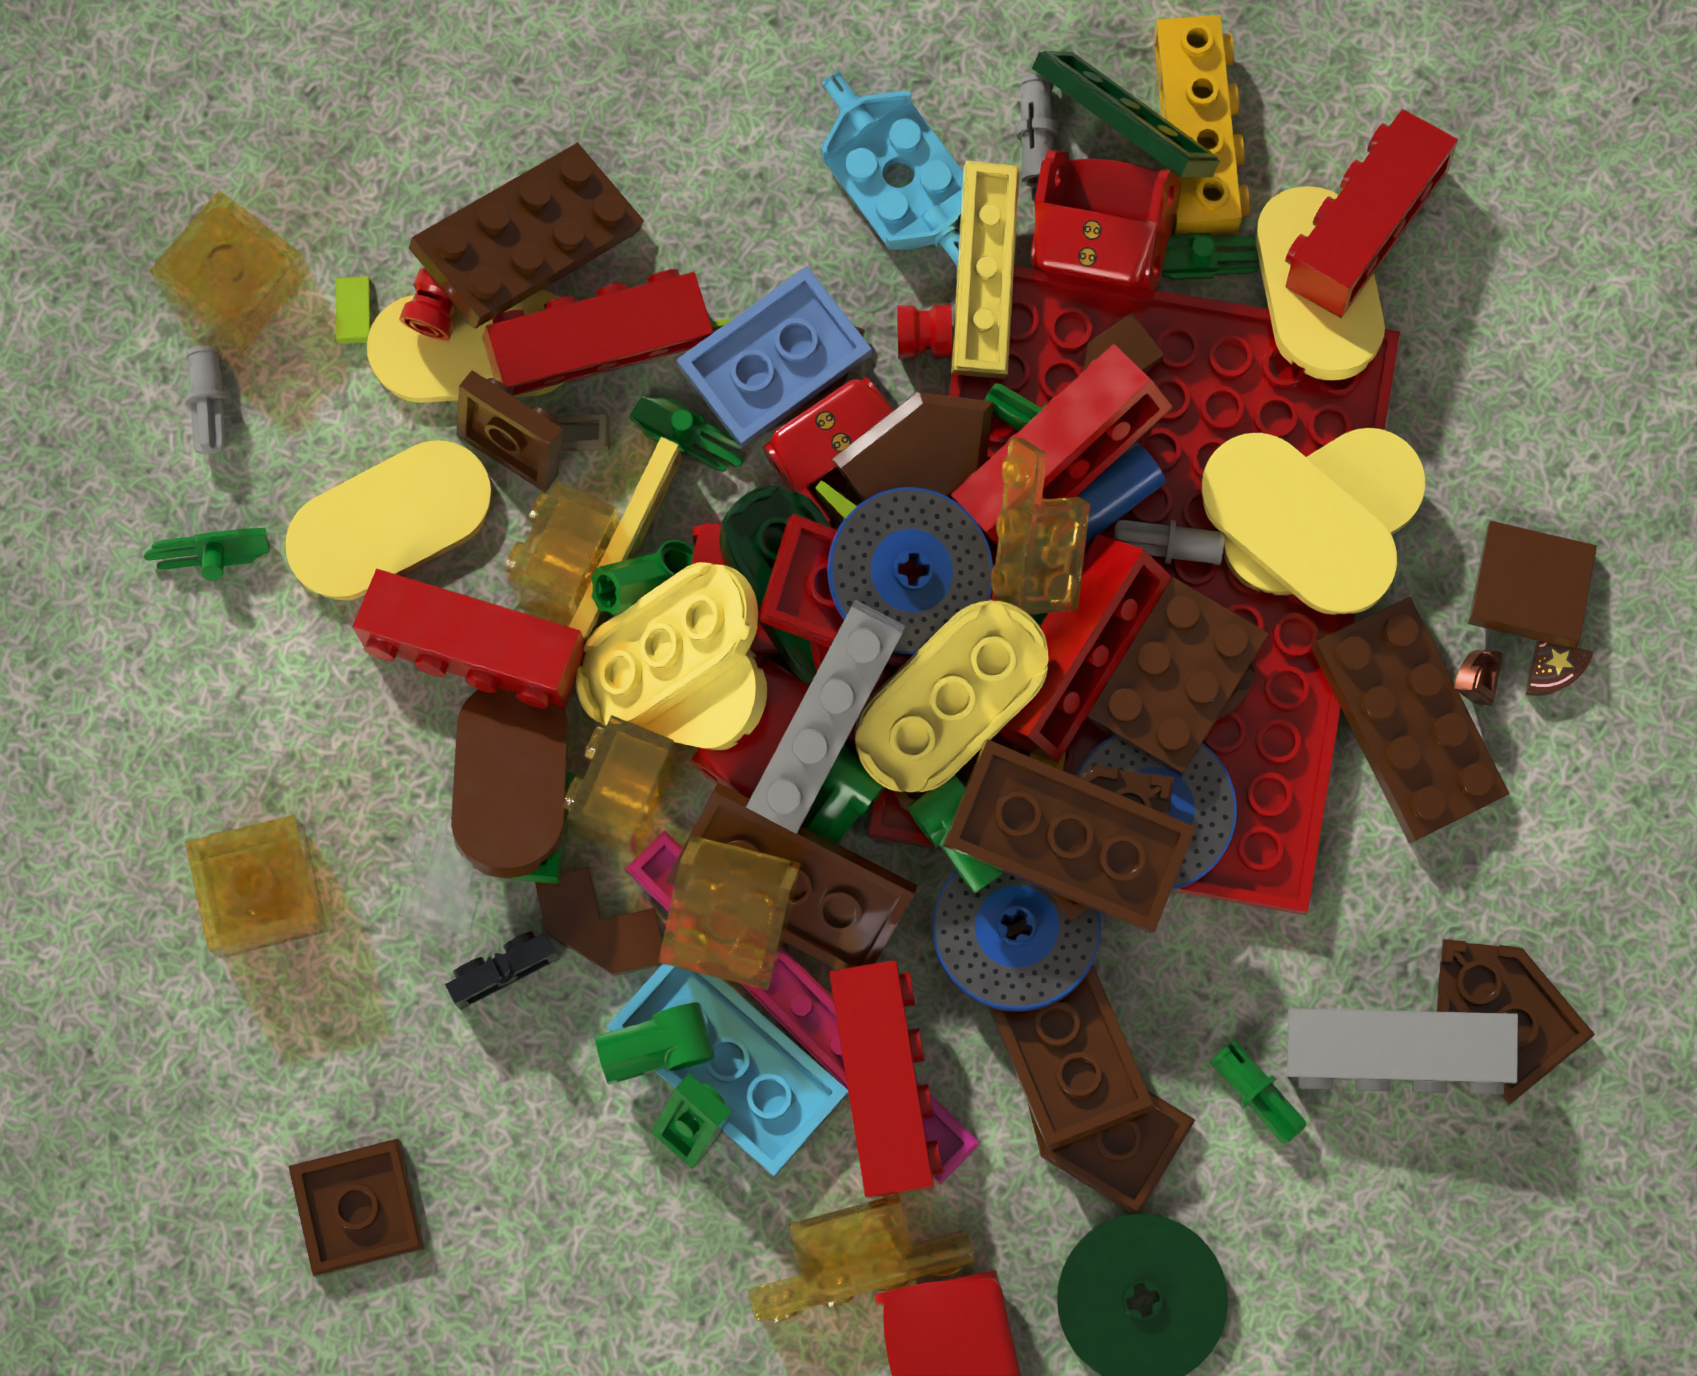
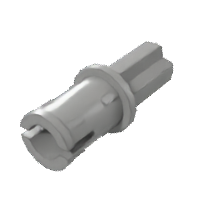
[185,345,229,455]
[1113,519,1225,565]

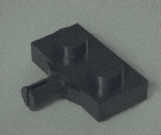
[445,931,560,1010]

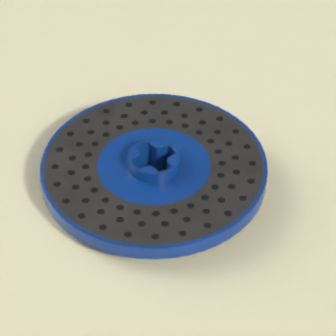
[827,487,993,656]
[1076,736,1237,891]
[933,871,1101,1011]

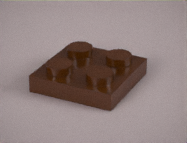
[456,370,563,493]

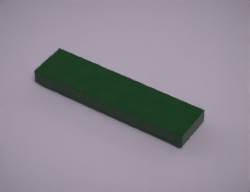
[1032,51,1220,177]

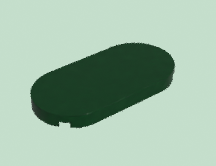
[719,485,831,684]

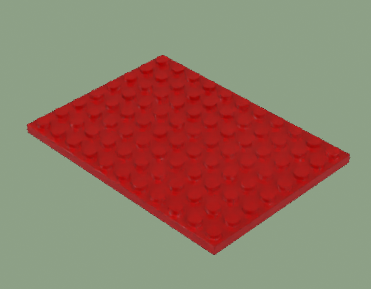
[868,266,1400,915]

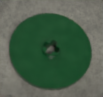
[1057,1214,1228,1376]

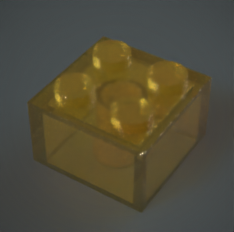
[149,190,311,353]
[505,480,620,626]
[563,715,679,860]
[185,815,328,959]
[658,835,801,990]

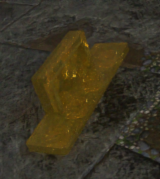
[991,438,1090,614]
[748,1194,975,1322]

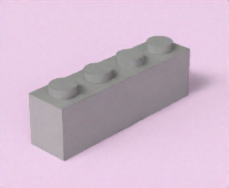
[746,600,905,834]
[1287,1008,1518,1094]

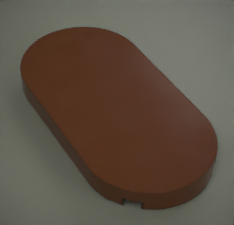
[451,688,569,878]

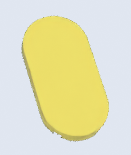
[1255,186,1385,380]
[367,290,563,403]
[1223,428,1425,595]
[1201,433,1397,615]
[286,440,492,600]
[575,562,758,730]
[855,601,1049,792]
[582,648,767,750]

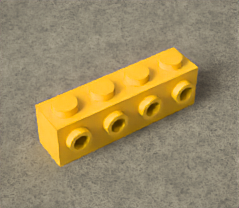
[1153,15,1250,236]

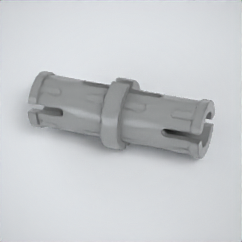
[1016,74,1059,187]

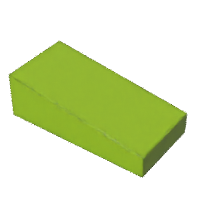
[336,276,371,344]
[815,480,857,523]

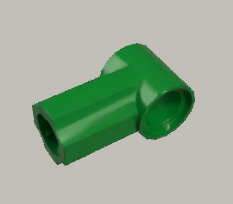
[591,540,694,616]
[801,744,885,845]
[907,775,1004,893]
[594,1002,715,1085]

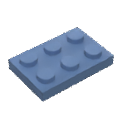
[676,266,872,449]

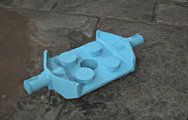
[821,71,963,269]

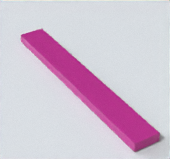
[625,830,980,1185]

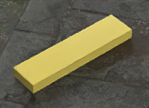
[951,161,1020,379]
[569,437,682,642]

